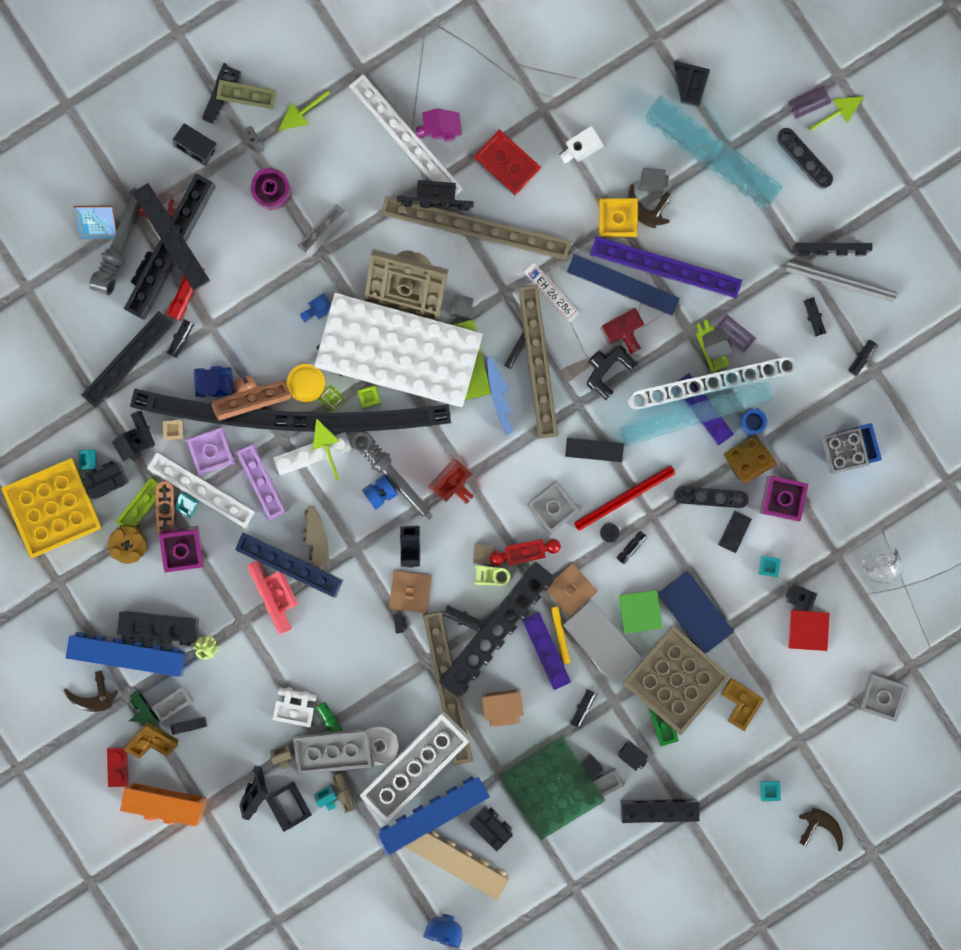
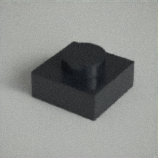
[393,613,407,634]

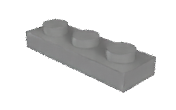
[297,204,349,257]

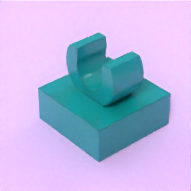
[314,785,337,811]

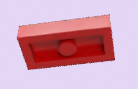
[107,747,128,787]

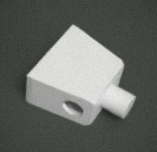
[559,125,604,163]

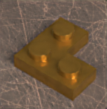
[721,678,764,731]
[124,722,179,759]

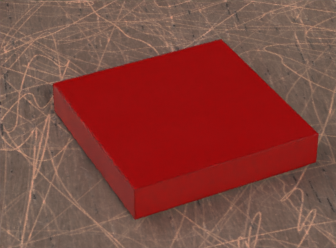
[788,610,830,651]

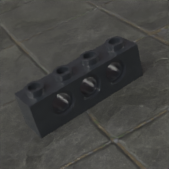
[117,611,199,646]
[620,799,700,823]

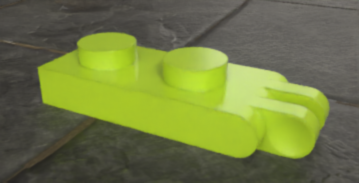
[696,319,730,373]

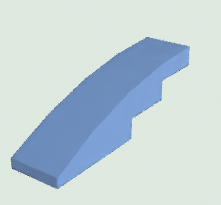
[487,356,514,435]

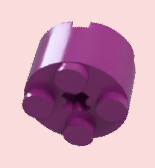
[251,168,291,210]

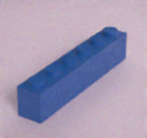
[65,632,186,677]
[376,776,490,856]

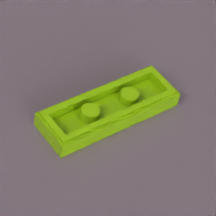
[115,477,167,527]

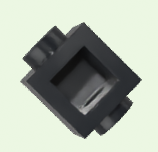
[112,428,147,462]

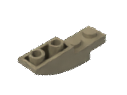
[303,506,329,569]

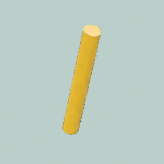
[551,606,571,664]

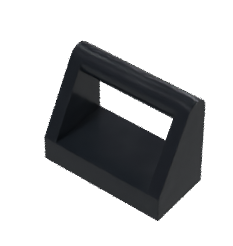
[266,781,312,832]

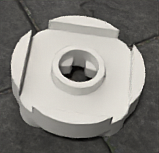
[369,726,399,765]

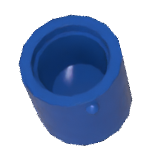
[739,408,767,435]

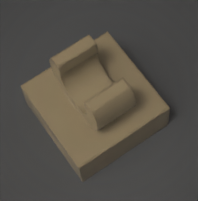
[271,743,292,770]

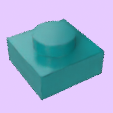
[78,450,97,470]
[174,492,199,519]
[758,556,781,578]
[760,781,781,801]

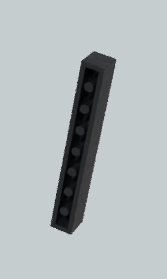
[123,173,216,321]

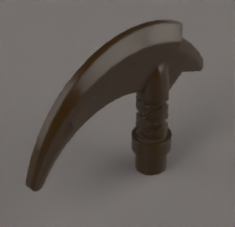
[628,184,673,228]
[64,670,118,712]
[799,808,843,851]

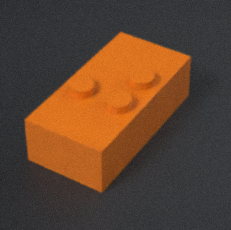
[120,783,207,826]

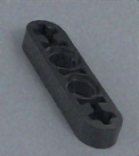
[777,128,833,189]
[673,486,749,508]

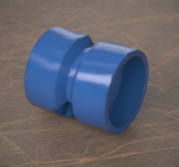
[362,475,398,510]

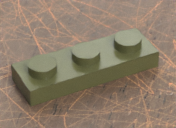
[216,80,276,110]

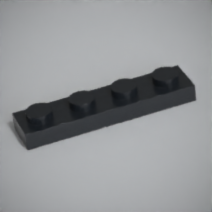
[792,243,873,257]

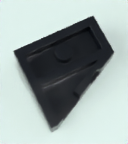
[674,61,710,108]
[239,766,268,820]

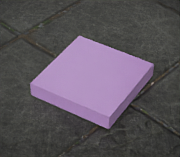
[186,427,235,476]

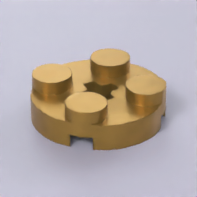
[108,525,148,564]

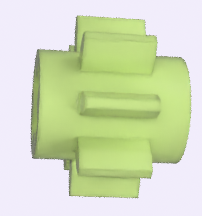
[193,636,219,660]

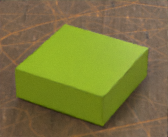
[357,385,381,409]

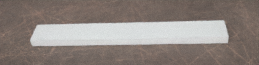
[349,74,463,196]

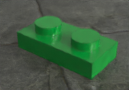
[648,709,679,747]

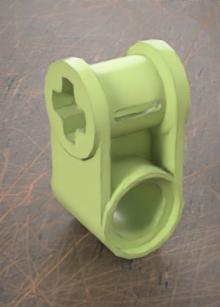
[474,565,511,585]

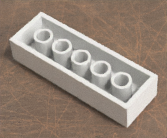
[360,711,470,823]

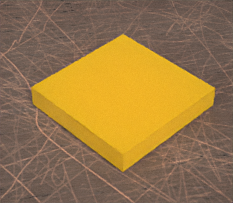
[599,198,638,238]

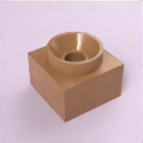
[482,689,524,726]

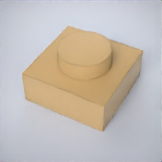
[162,420,184,441]

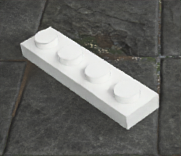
[273,432,352,476]

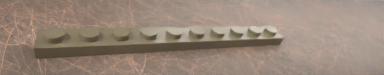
[381,196,571,260]

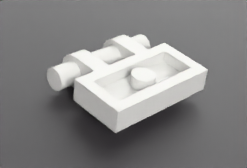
[272,687,317,727]

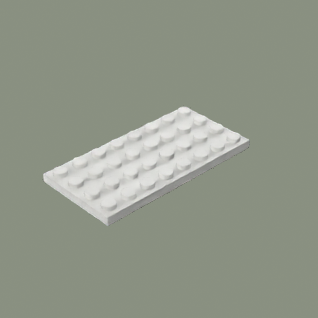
[314,293,483,408]

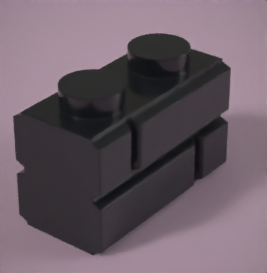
[82,461,129,500]
[469,806,513,852]

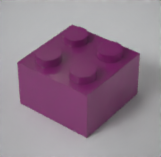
[759,476,809,522]
[159,526,204,573]

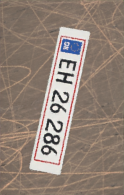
[524,263,580,323]

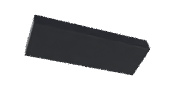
[565,438,624,462]

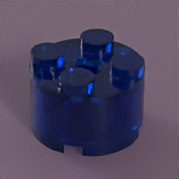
[193,366,234,397]

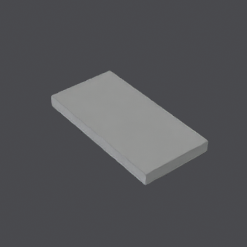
[563,600,642,683]
[292,728,374,775]

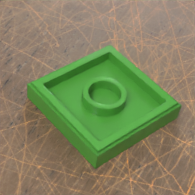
[619,590,663,633]

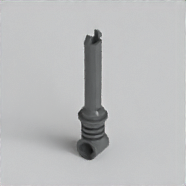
[89,188,140,295]
[352,432,433,520]

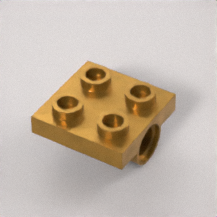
[723,434,777,485]

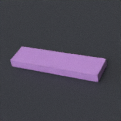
[236,443,287,521]

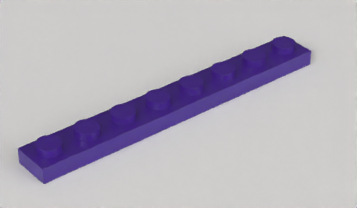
[590,236,742,299]

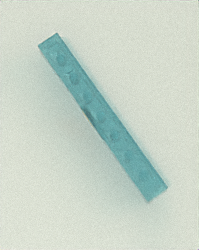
[645,95,783,208]
[620,381,775,447]

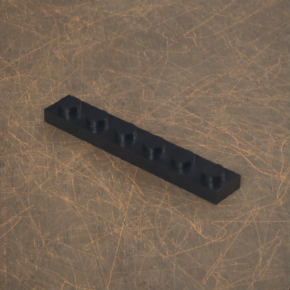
[132,183,210,291]
[81,311,174,408]

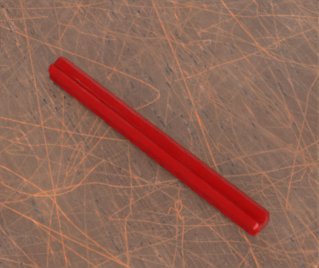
[574,466,675,531]

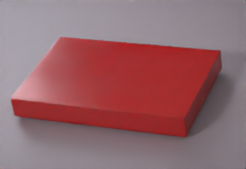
[474,129,541,196]

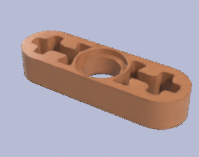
[156,480,175,533]

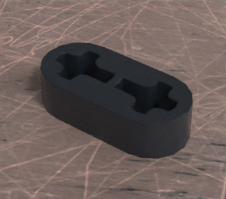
[170,717,208,735]

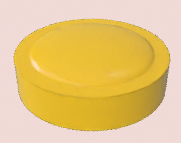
[287,364,326,403]

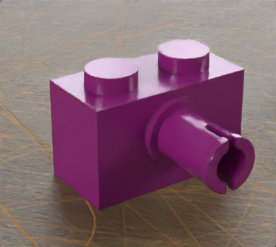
[416,108,462,141]

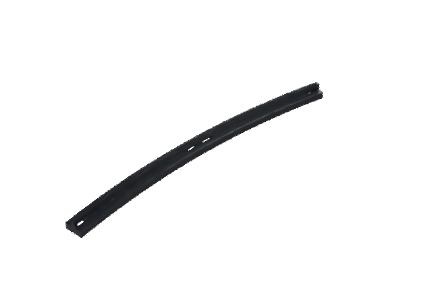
[130,388,451,432]

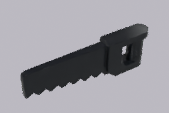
[202,63,242,124]

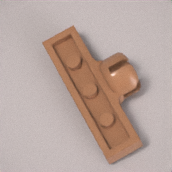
[212,375,291,421]

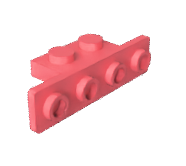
[247,561,299,635]

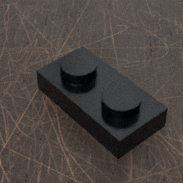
[718,511,752,553]

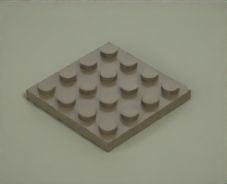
[622,626,730,735]

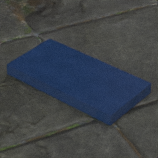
[658,571,734,654]

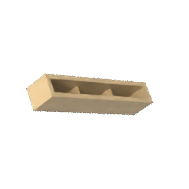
[405,830,509,900]

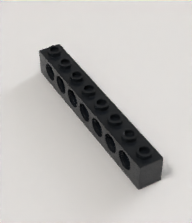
[438,561,554,697]

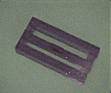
[788,85,832,119]
[716,314,756,353]

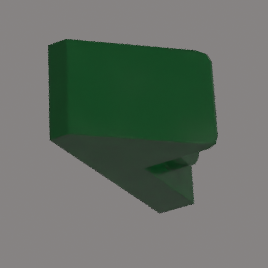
[128,690,160,725]

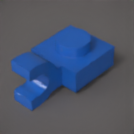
[300,293,331,323]

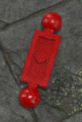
[489,539,561,566]

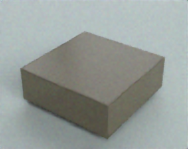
[473,544,494,565]

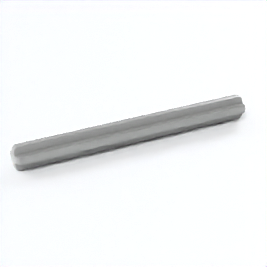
[786,261,897,302]

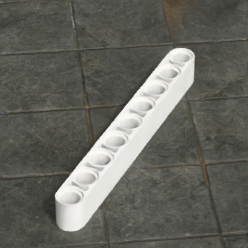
[628,357,796,410]

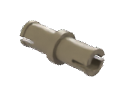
[331,772,356,813]

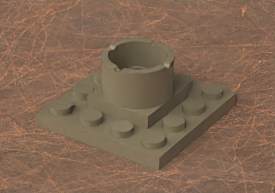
[364,249,449,321]

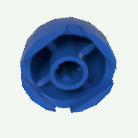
[423,914,463,948]

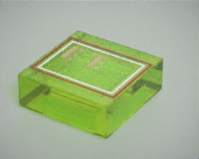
[318,385,345,412]

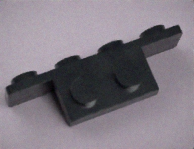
[397,180,474,211]

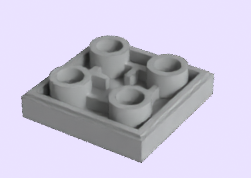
[821,428,869,474]

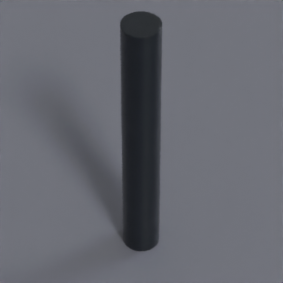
[504,330,525,369]

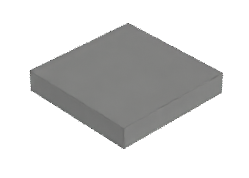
[527,481,580,534]
[859,673,908,722]

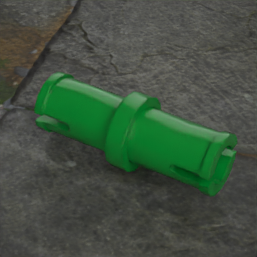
[315,701,343,732]

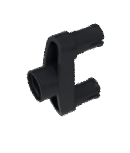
[586,345,638,401]

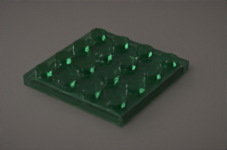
[499,735,605,840]

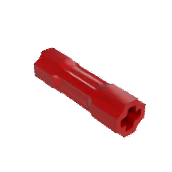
[166,268,205,321]

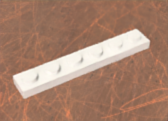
[147,452,256,528]

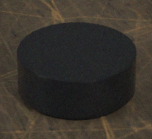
[600,523,619,542]

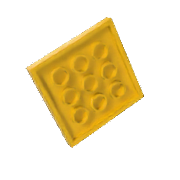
[1,458,103,559]

